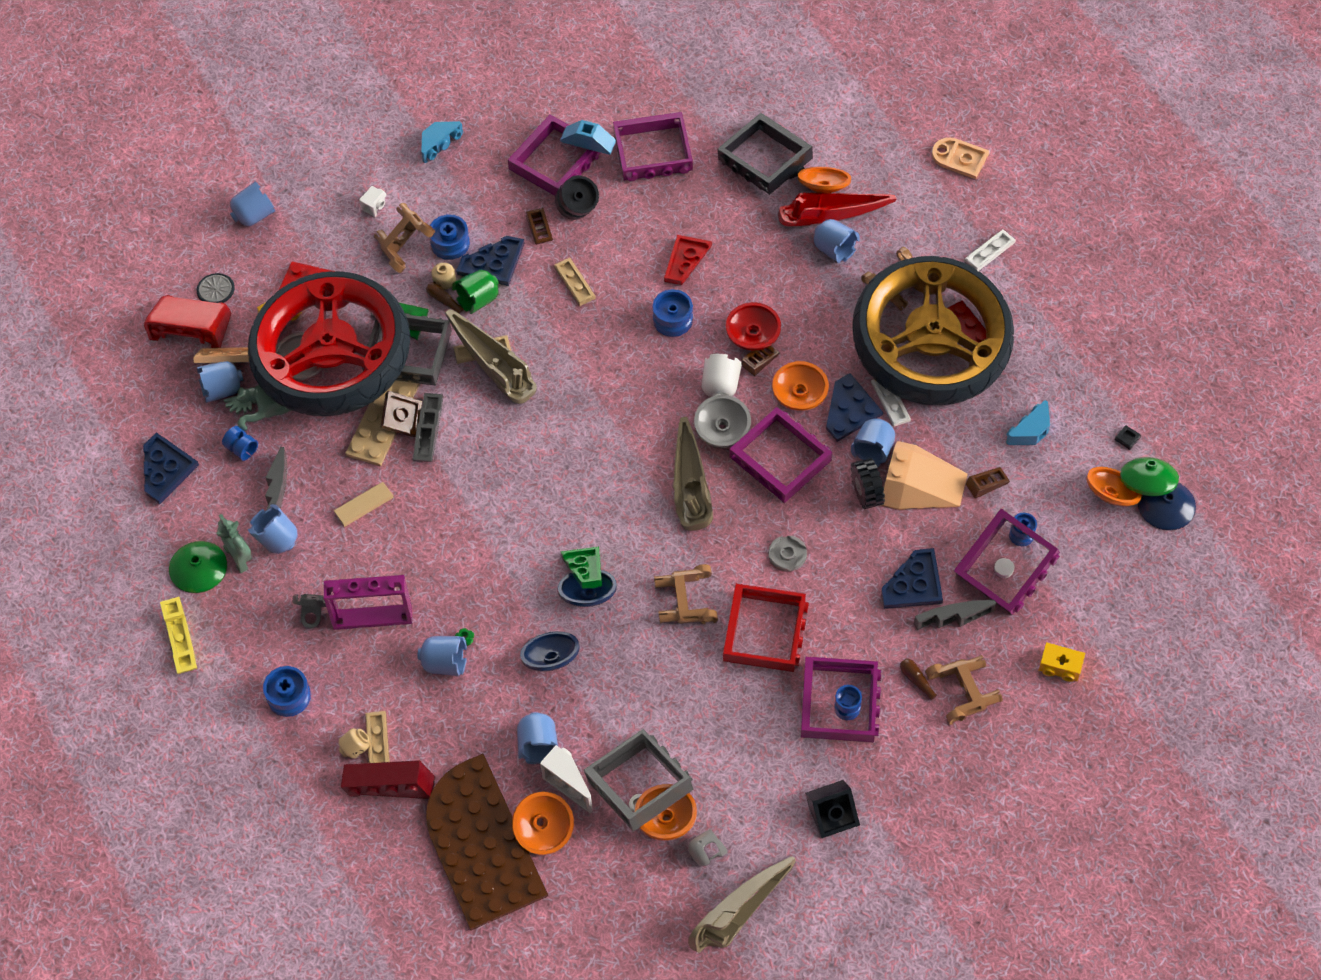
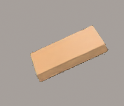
[194,347,249,363]

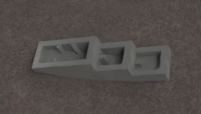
[413,393,444,462]
[265,446,287,510]
[914,600,996,630]

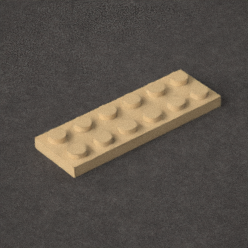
[345,380,420,466]

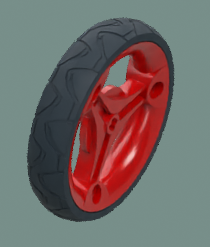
[248,271,410,416]

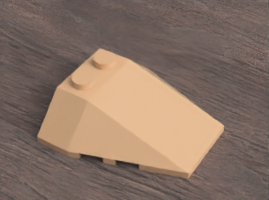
[880,441,968,510]

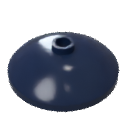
[1138,482,1196,530]
[558,570,617,607]
[520,631,580,672]

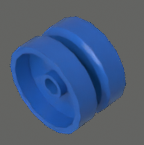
[430,214,470,260]
[652,289,693,337]
[263,666,311,717]

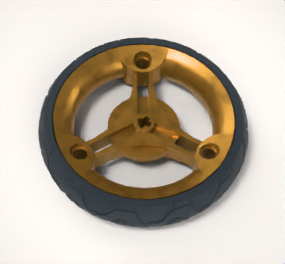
[852,256,1014,405]

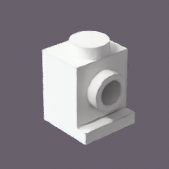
[359,186,386,217]

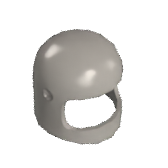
[688,829,728,866]

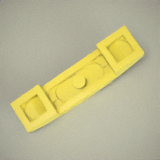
[160,597,197,674]

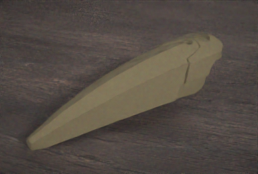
[445,309,537,404]
[673,416,713,531]
[688,856,796,953]

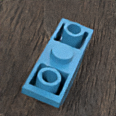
[560,120,616,155]
[421,121,463,163]
[1006,400,1050,445]

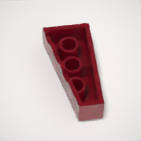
[341,760,435,799]

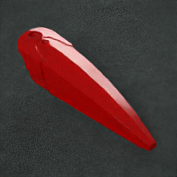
[778,192,897,227]

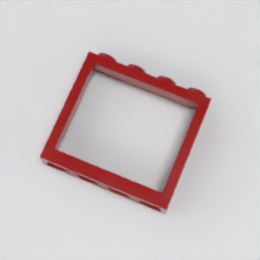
[723,583,809,672]

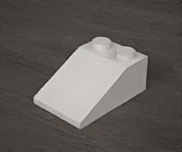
[540,745,593,813]

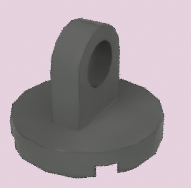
[292,594,326,628]

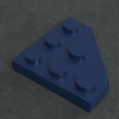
[456,236,525,286]
[826,373,883,442]
[143,432,199,504]
[881,548,943,609]

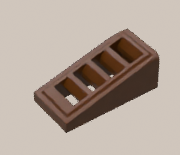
[526,208,553,245]
[741,346,780,376]
[966,467,1010,499]

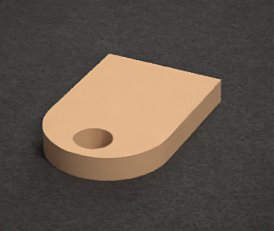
[932,138,989,179]

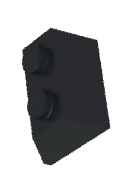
[805,780,860,838]

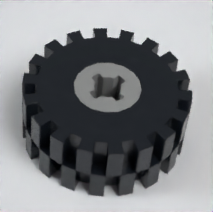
[850,458,885,510]

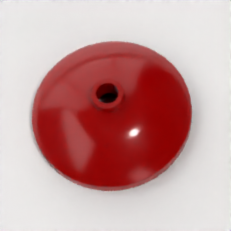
[726,302,781,351]

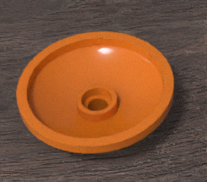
[798,167,851,193]
[772,361,829,411]
[1086,467,1142,507]
[635,784,697,840]
[512,791,574,855]

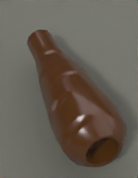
[426,282,464,314]
[900,658,937,700]

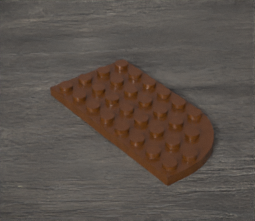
[426,753,548,930]

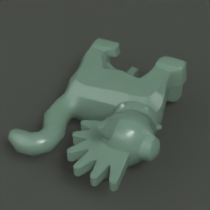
[224,385,291,431]
[216,514,252,573]

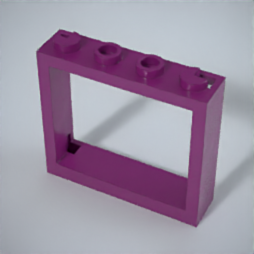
[613,112,693,181]
[508,114,600,196]
[729,407,832,503]
[954,509,1060,615]
[324,575,412,630]
[801,656,881,743]

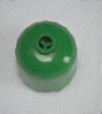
[452,270,499,314]

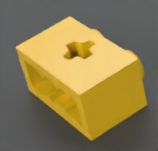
[1038,642,1086,682]

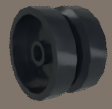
[555,175,599,220]

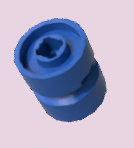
[222,426,258,461]
[1009,512,1037,547]
[834,685,862,721]

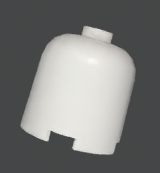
[702,354,742,397]

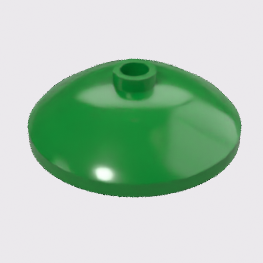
[1120,457,1179,496]
[169,541,227,593]

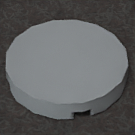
[769,536,807,572]

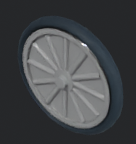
[196,273,235,303]

